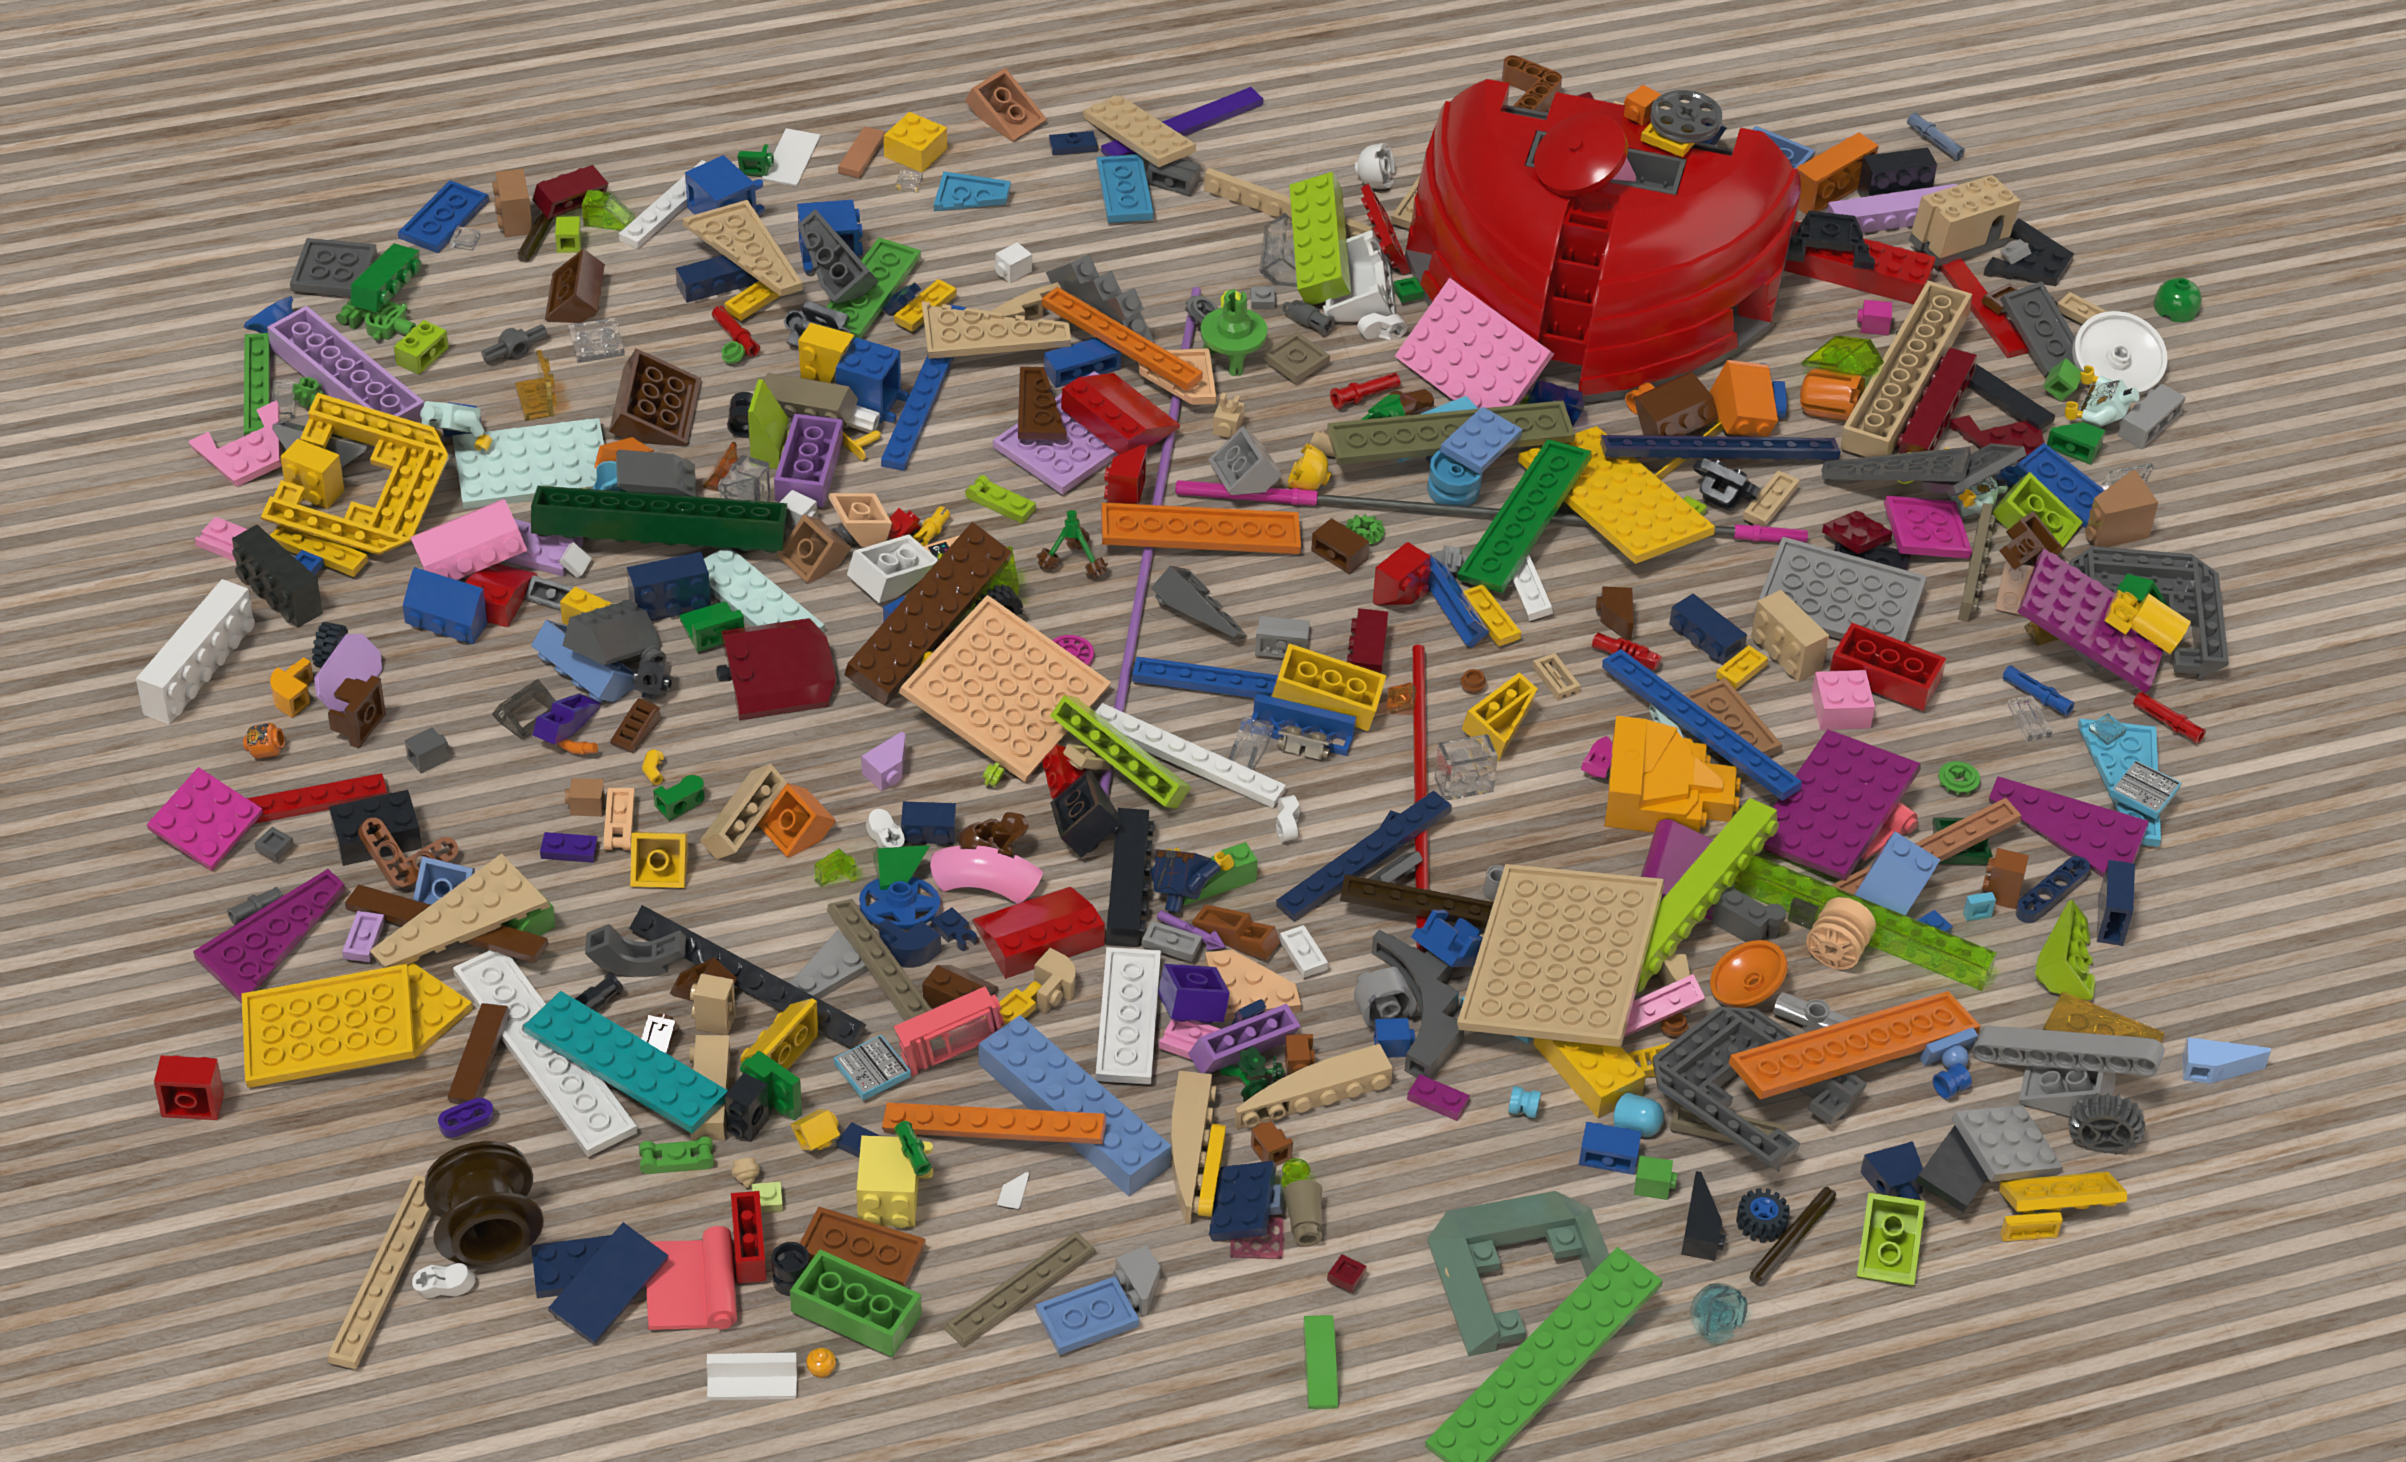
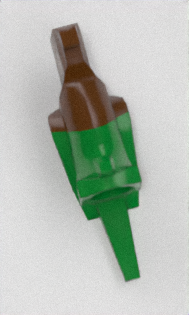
[1361,389,1434,420]

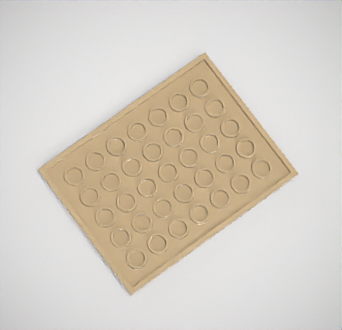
[1457,864,1664,1047]

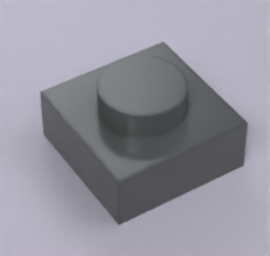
[254,827,294,861]

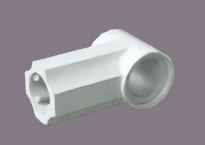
[843,405,880,433]

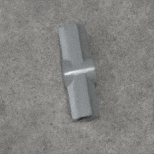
[1773,992,1852,1033]

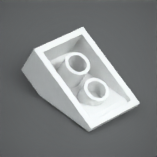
[847,535,938,603]

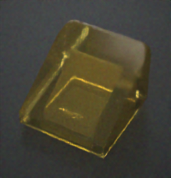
[2024,621,2060,646]

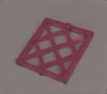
[1229,1218,1284,1259]

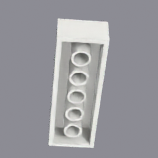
[136,579,255,725]

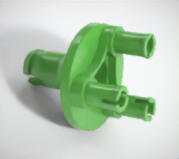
[1200,289,1267,376]

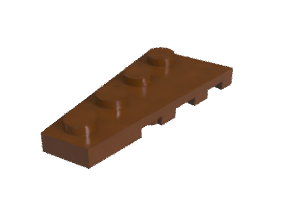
[1018,367,1067,440]

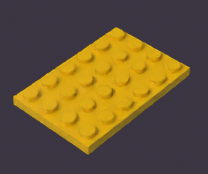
[242,964,415,1088]

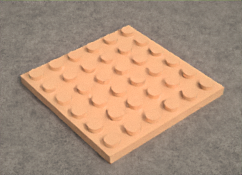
[899,595,1111,782]

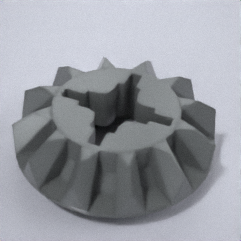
[1185,295,1219,324]

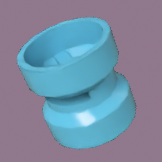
[1508,1086,1541,1119]

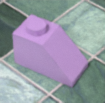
[861,732,906,791]

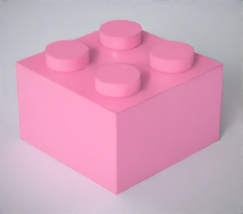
[1811,670,1875,730]

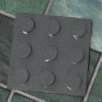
[290,238,377,297]

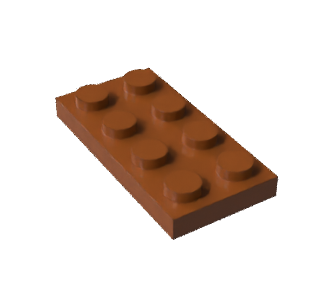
[800,1206,926,1287]

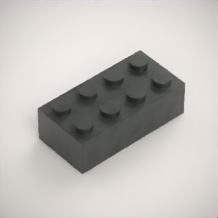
[232,524,323,628]

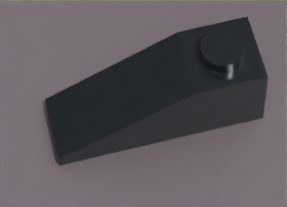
[1681,1171,1726,1261]

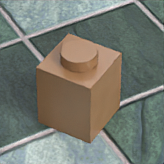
[565,778,605,817]

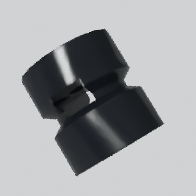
[727,392,753,438]
[772,1242,809,1296]

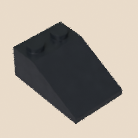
[1050,769,1121,858]

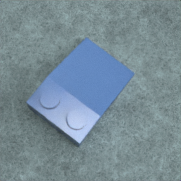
[1852,831,1940,932]

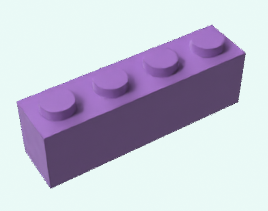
[1188,1003,1300,1074]

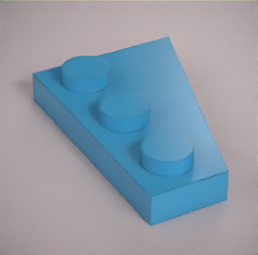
[933,171,1011,212]

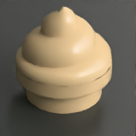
[731,1158,760,1188]

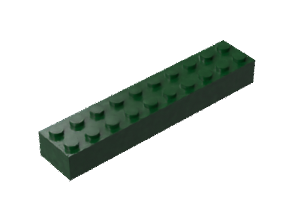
[531,485,787,553]

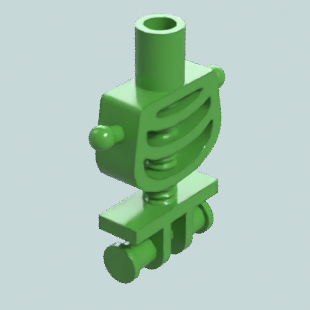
[336,299,416,341]

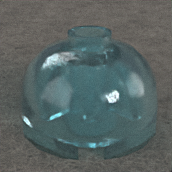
[1690,1283,1747,1343]

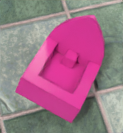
[1581,736,1612,778]

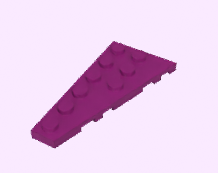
[1989,776,2149,877]
[193,869,345,1004]

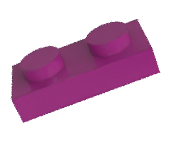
[1407,1074,1470,1121]

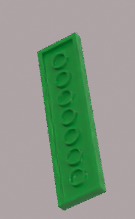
[1457,439,1592,593]

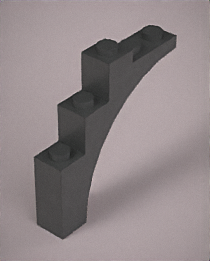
[1046,254,1155,365]
[1371,930,1464,1079]

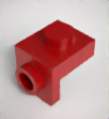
[888,508,922,540]

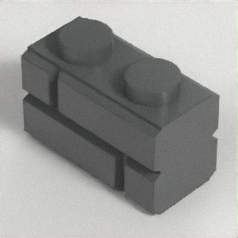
[1148,159,1201,196]

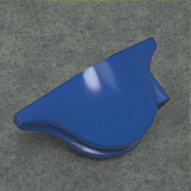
[243,296,294,333]

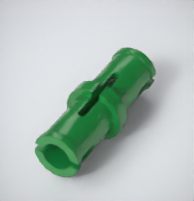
[894,1121,932,1176]

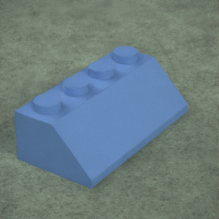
[531,620,635,702]

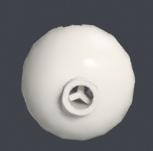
[1355,143,1395,189]

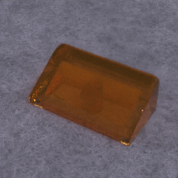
[702,441,738,492]

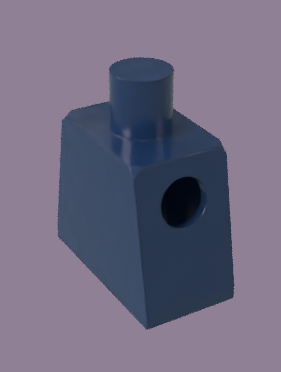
[1860,1141,1923,1201]

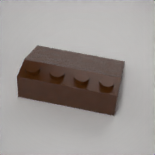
[609,348,701,446]

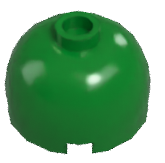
[2153,278,2202,322]

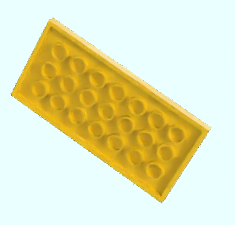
[1518,426,1715,564]

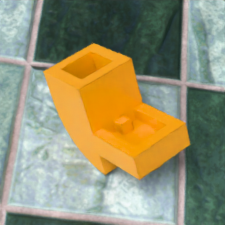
[270,657,314,718]

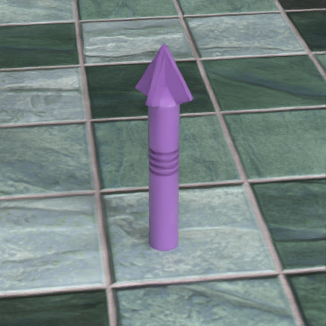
[1157,910,1226,950]

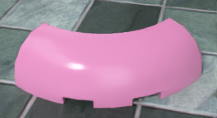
[930,845,1043,904]

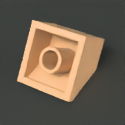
[829,493,892,547]

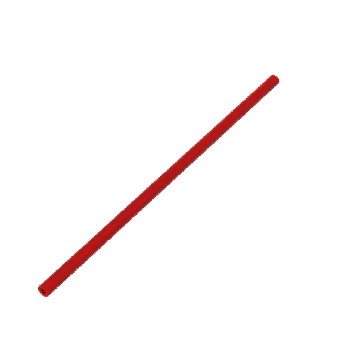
[1412,644,1429,953]

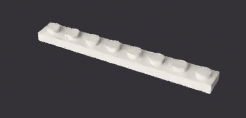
[1096,703,1286,808]

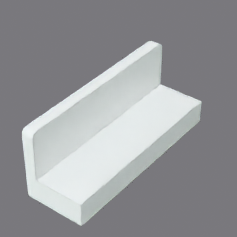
[707,1353,797,1401]

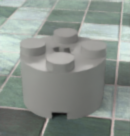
[1354,967,1416,1027]

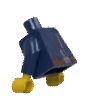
[1151,847,1234,913]

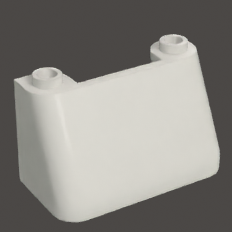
[1323,230,1396,322]

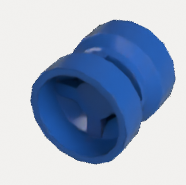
[1933,1063,1972,1100]

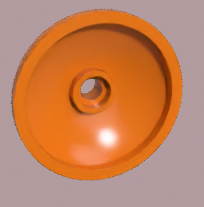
[1710,940,1788,1008]

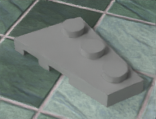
[789,930,869,999]

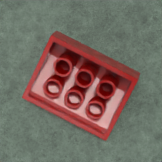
[1061,373,1180,455]
[973,886,1105,979]

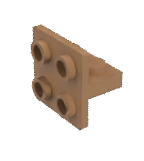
[1995,561,2034,615]

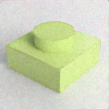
[752,1182,783,1213]

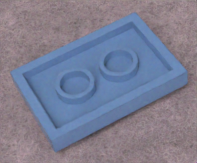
[1440,406,1522,474]
[1035,1276,1139,1355]

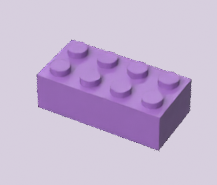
[774,414,843,507]

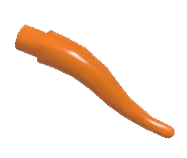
[557,739,598,755]

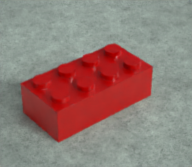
[1830,623,1947,711]

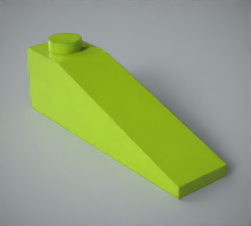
[2035,899,2095,1000]

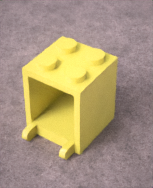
[857,1136,933,1228]

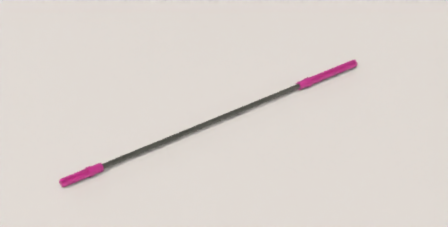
[1175,480,1808,543]

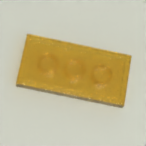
[2043,991,2165,1043]

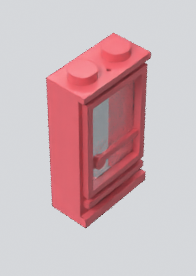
[893,986,1005,1077]

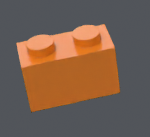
[757,783,836,857]

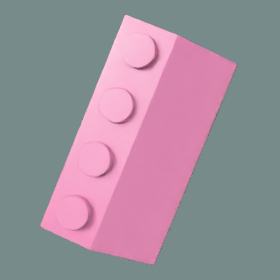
[410,499,527,580]

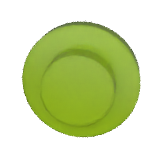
[982,762,1005,787]

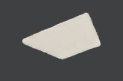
[997,1172,1029,1209]

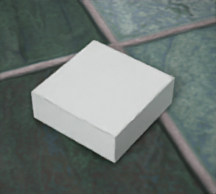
[559,542,592,578]

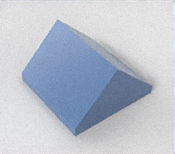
[413,857,475,905]

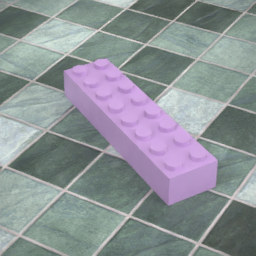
[267,306,425,424]

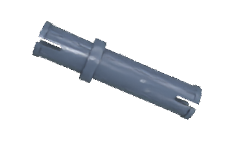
[1907,112,1965,160]

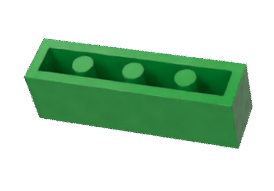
[351,243,422,312]

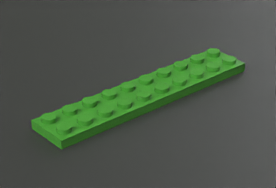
[1425,1247,1662,1462]

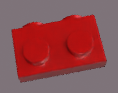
[1043,744,1087,799]

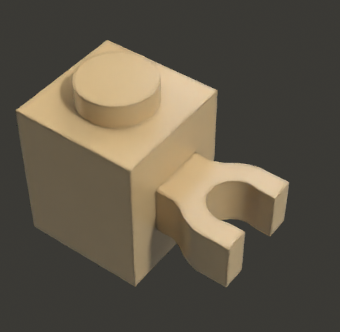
[1213,392,1245,438]

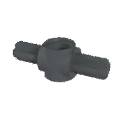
[481,325,547,362]

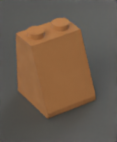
[2085,470,2158,547]

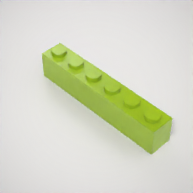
[1050,695,1192,809]

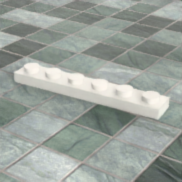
[619,160,706,249]

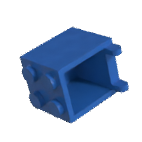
[685,155,764,215]
[797,199,863,274]
[836,337,910,423]

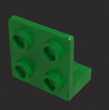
[679,601,744,652]

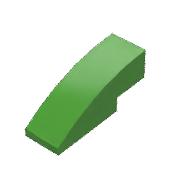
[1303,1315,1338,1409]

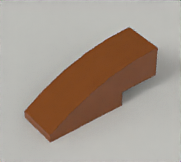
[1192,904,1280,960]

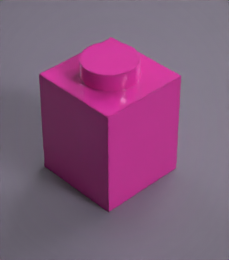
[1857,300,1892,336]

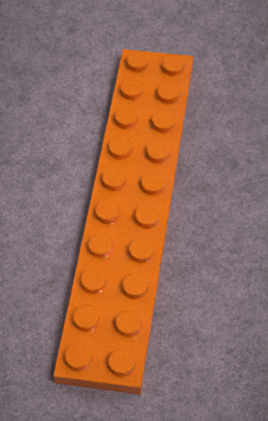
[1728,991,1981,1099]

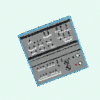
[2109,760,2181,819]
[834,1035,911,1100]

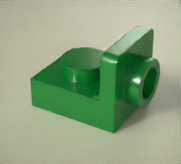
[737,144,774,176]

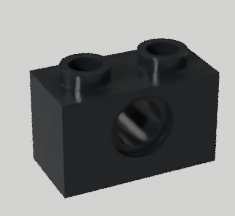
[725,1073,769,1142]

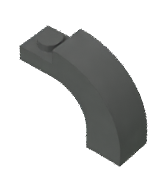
[585,924,686,977]

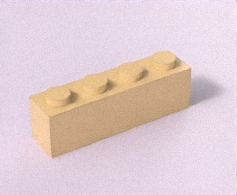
[700,763,787,860]
[689,1035,731,1141]

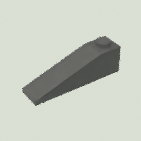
[798,209,879,304]
[1151,566,1247,639]

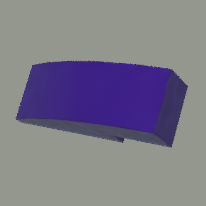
[532,693,601,745]

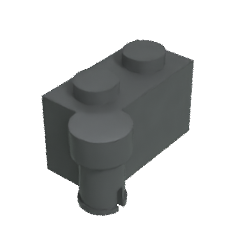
[1712,887,1786,942]

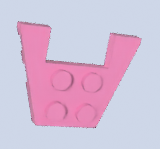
[189,400,282,487]

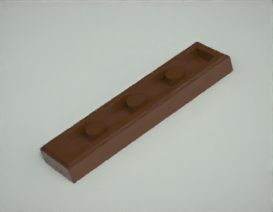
[447,1003,510,1104]

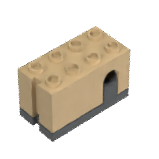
[1909,175,2021,267]

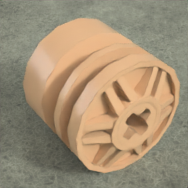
[1806,897,1876,970]

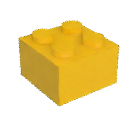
[884,112,947,173]
[280,439,345,509]

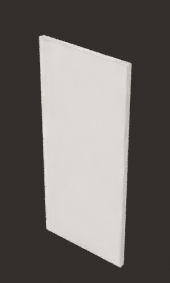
[762,128,821,187]

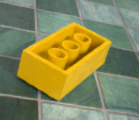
[1271,643,1387,731]
[1533,1038,1646,1118]

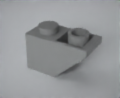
[1113,1245,1160,1317]

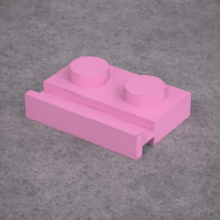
[195,517,247,562]
[1159,1019,1220,1060]

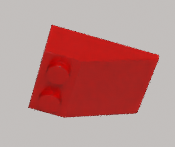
[465,564,538,628]

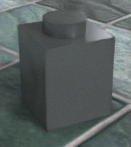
[405,727,449,774]

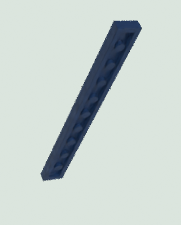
[1600,435,1841,461]

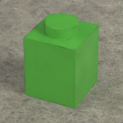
[2043,358,2082,402]
[1634,1155,1677,1200]

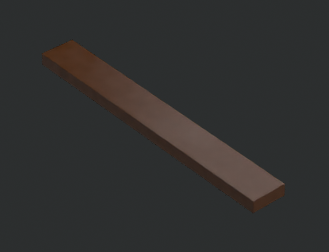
[345,884,549,963]

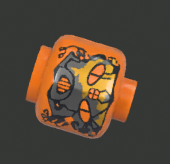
[243,723,285,759]

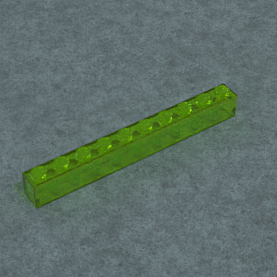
[1734,855,1997,991]

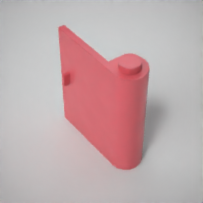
[646,1226,737,1330]

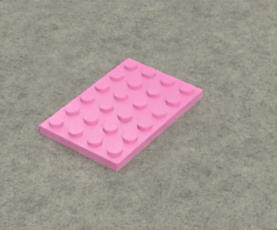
[1395,278,1554,409]

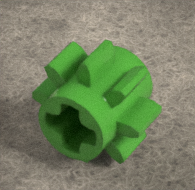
[292,377,323,407]

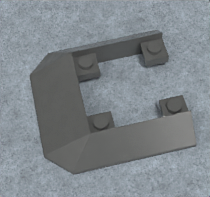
[2069,546,2229,681]
[1652,1007,1867,1172]

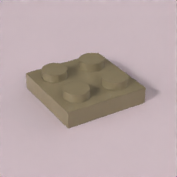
[1263,332,1330,383]

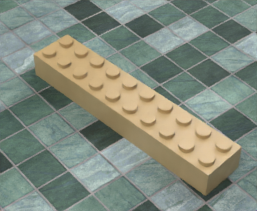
[1841,281,1972,457]

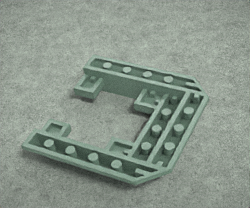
[1427,1191,1635,1357]

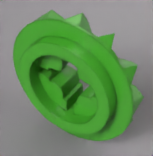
[1346,513,1385,545]
[1938,761,1980,796]

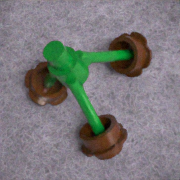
[1036,510,1108,578]

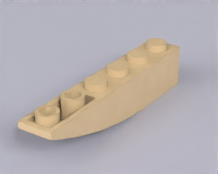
[1235,1044,1393,1130]
[1171,1071,1217,1224]

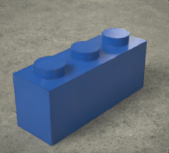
[1044,338,1121,388]

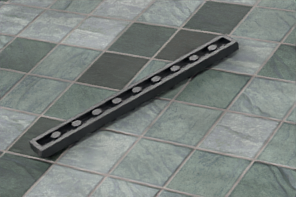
[629,905,866,1049]

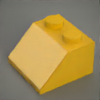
[630,831,688,888]

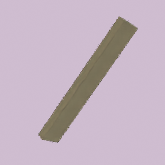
[945,1231,1095,1348]

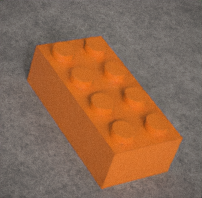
[1796,132,1879,214]

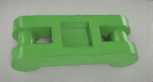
[639,1137,714,1174]

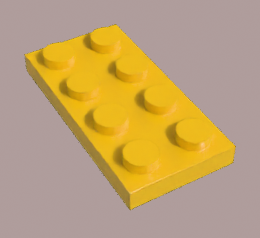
[1999,1171,2127,1214]

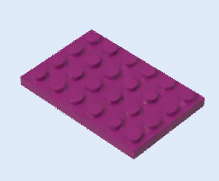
[2017,549,2163,693]
[1762,729,1921,881]

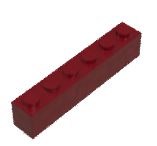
[1897,347,1977,454]

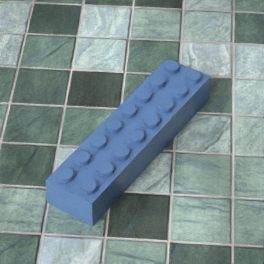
[979,1015,1172,1196]

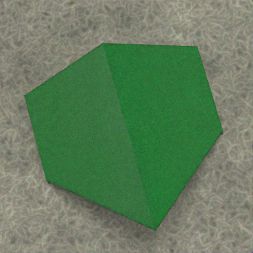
[873,845,931,890]

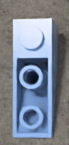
[2182,1037,2271,1084]

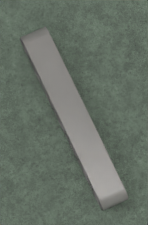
[1972,1026,2165,1076]

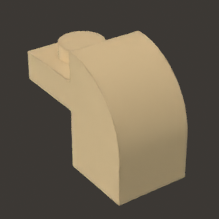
[1034,948,1076,1014]

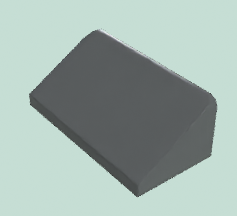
[524,575,574,610]

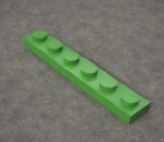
[244,333,270,436]

